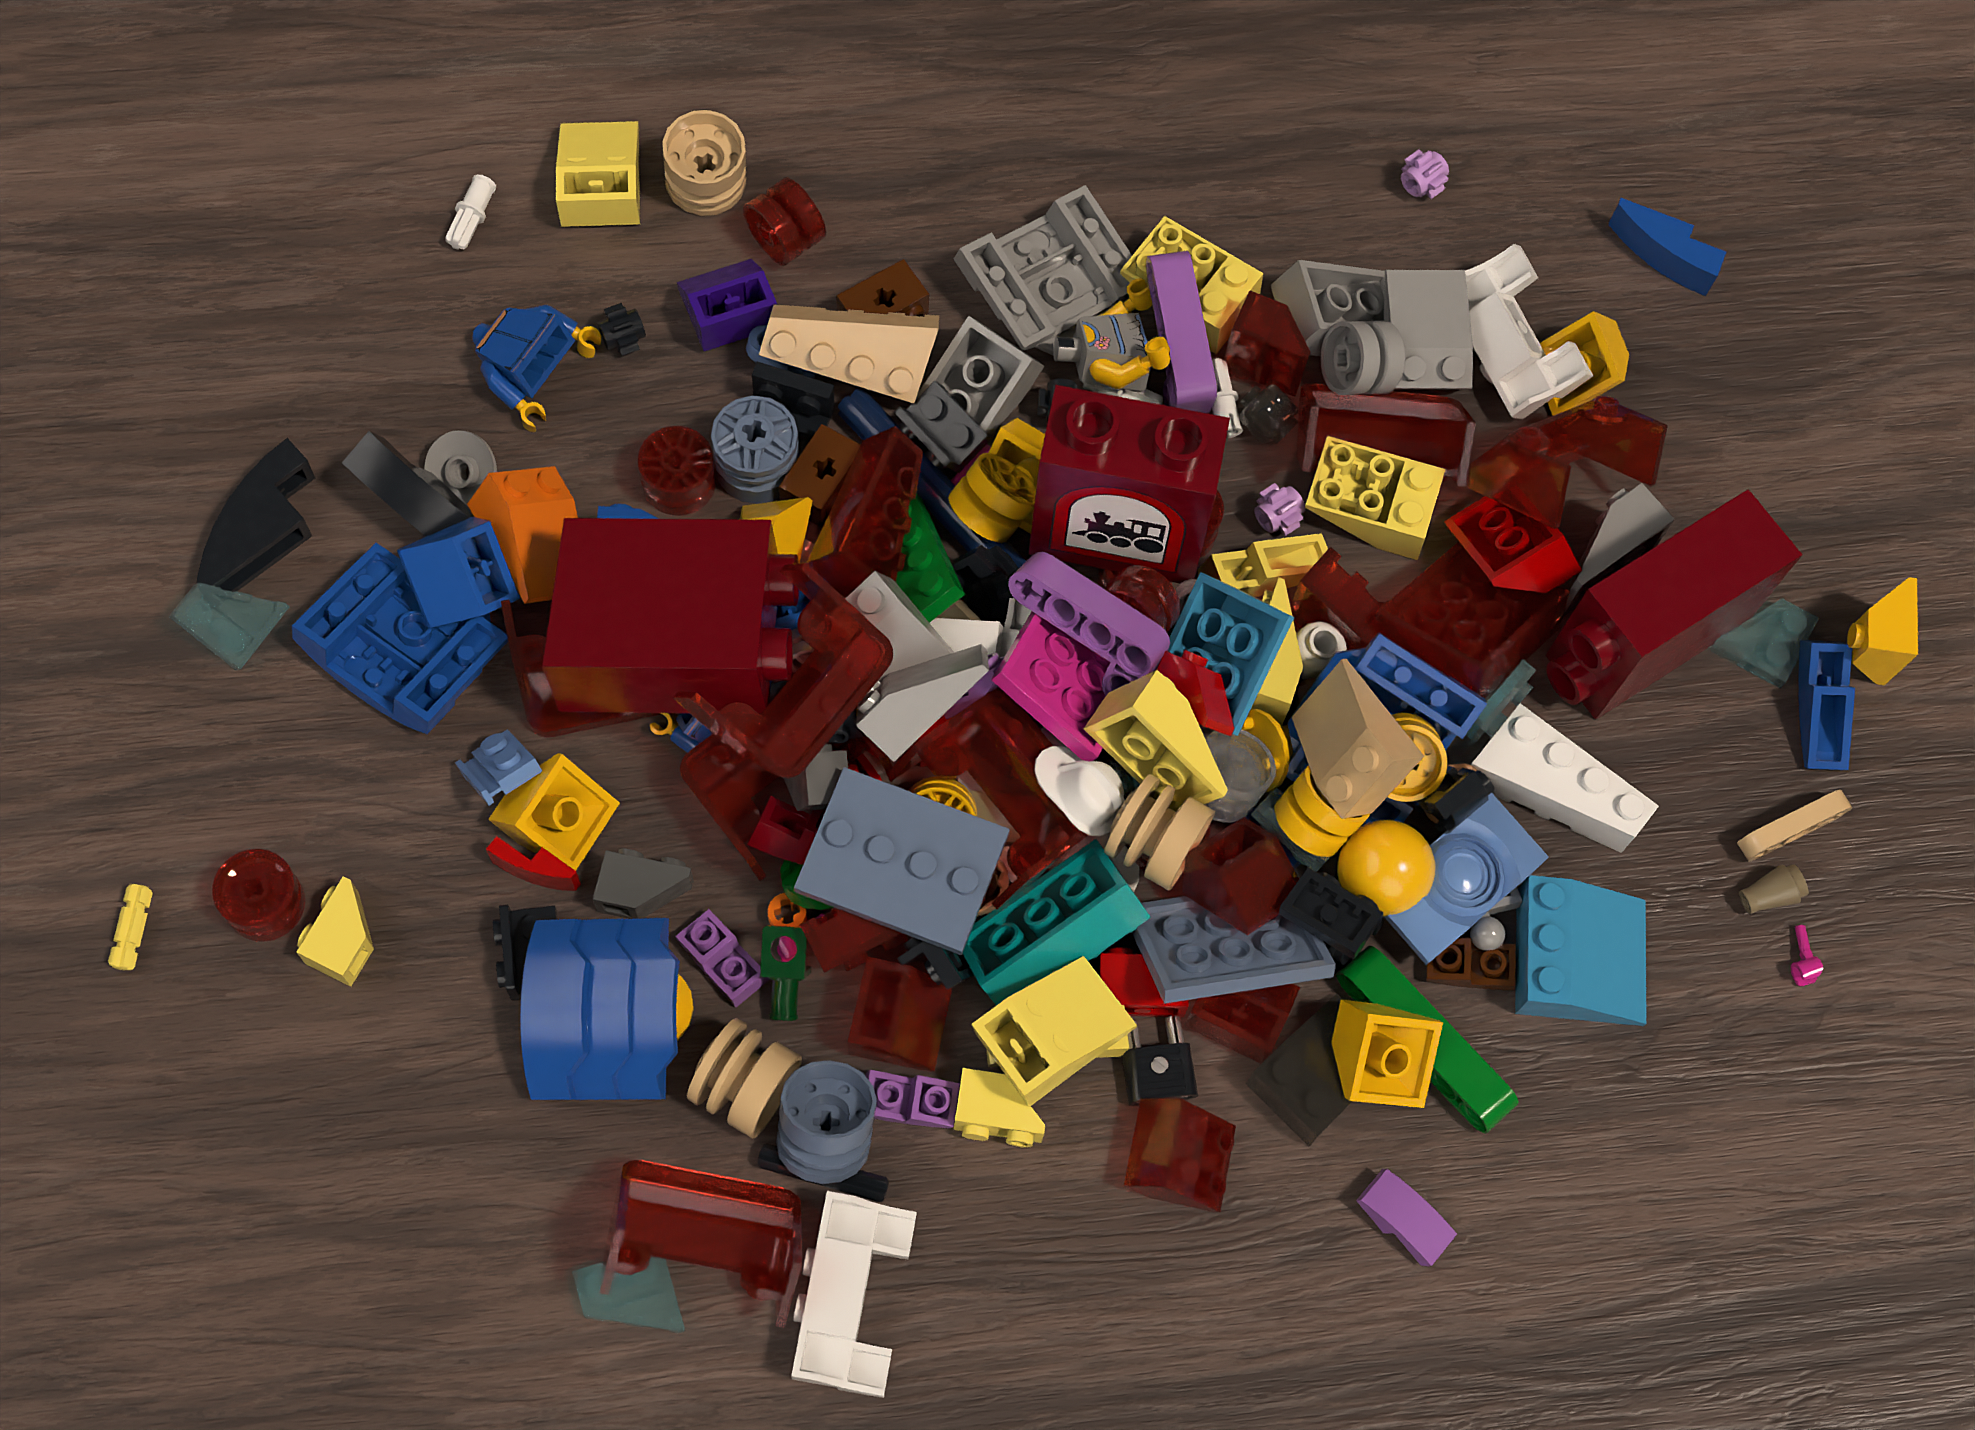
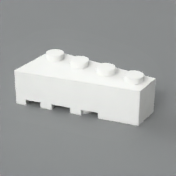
[1471,703,1659,853]

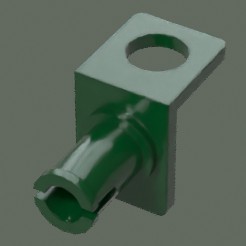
[760,925,811,1021]

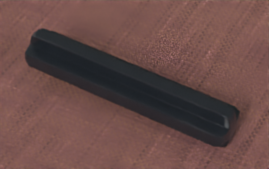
[757,1143,889,1202]

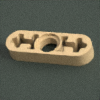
[1737,789,1853,862]

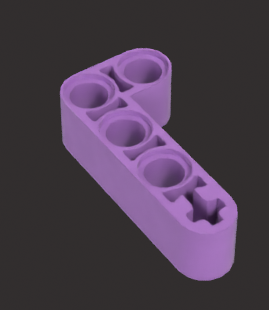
[1146,250,1217,413]
[1008,552,1170,695]

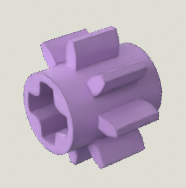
[1401,149,1449,199]
[1254,483,1305,536]

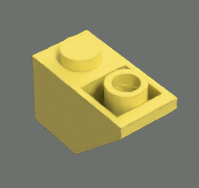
[297,876,374,987]
[953,1068,1045,1147]

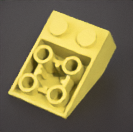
[556,121,640,227]
[1120,216,1263,354]
[1305,436,1445,560]
[1250,577,1303,726]
[971,956,1137,1107]

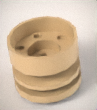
[663,110,746,216]
[1104,774,1215,891]
[687,1018,802,1139]

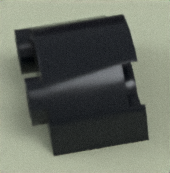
[950,545,1019,624]
[1410,766,1495,834]

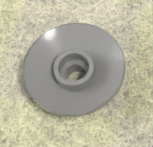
[424,430,497,506]

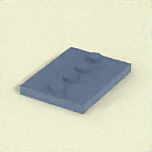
[794,767,1010,955]
[1132,881,1335,1004]

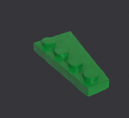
[882,490,965,623]

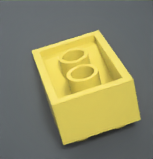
[1084,670,1228,811]

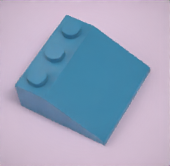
[1168,572,1294,736]
[1515,875,1647,1026]

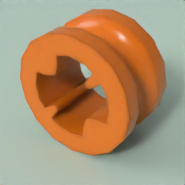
[768,893,807,927]

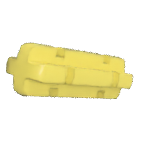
[108,884,153,971]

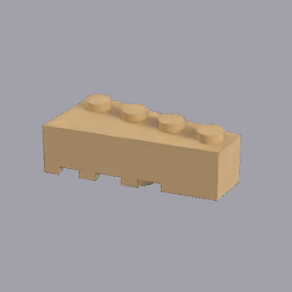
[759,305,939,403]

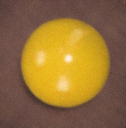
[1337,820,1435,917]

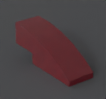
[747,796,826,865]

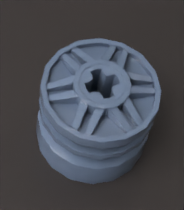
[711,396,799,504]
[776,1060,877,1184]

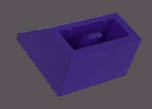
[677,259,777,351]

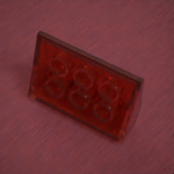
[1375,542,1570,698]

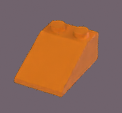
[467,466,578,604]

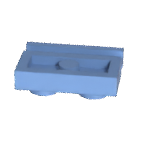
[455,729,542,805]

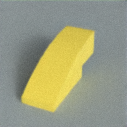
[1198,533,1336,597]

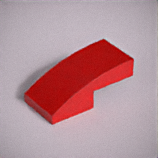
[486,836,581,891]

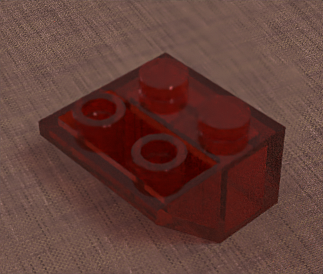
[1224,290,1311,397]
[1182,817,1299,936]
[848,957,953,1073]
[1184,984,1300,1065]
[1124,1099,1236,1213]

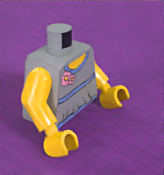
[1053,278,1170,391]

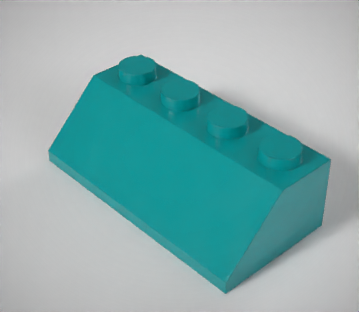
[963,839,1151,1005]

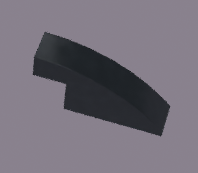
[342,431,474,537]
[196,438,316,610]

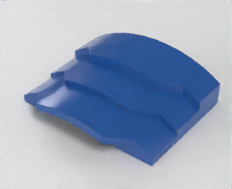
[292,542,510,734]
[1286,632,1487,826]
[520,918,680,1100]

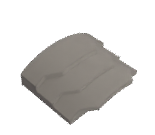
[954,185,1132,356]

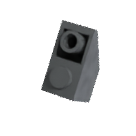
[781,744,848,811]
[593,848,694,919]

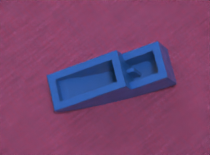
[1608,198,1726,296]
[1798,640,1855,770]

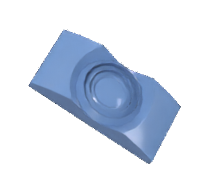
[1385,793,1549,965]

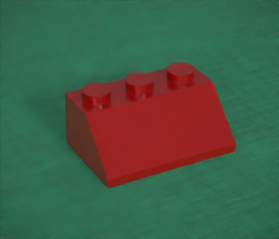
[1444,478,1582,593]

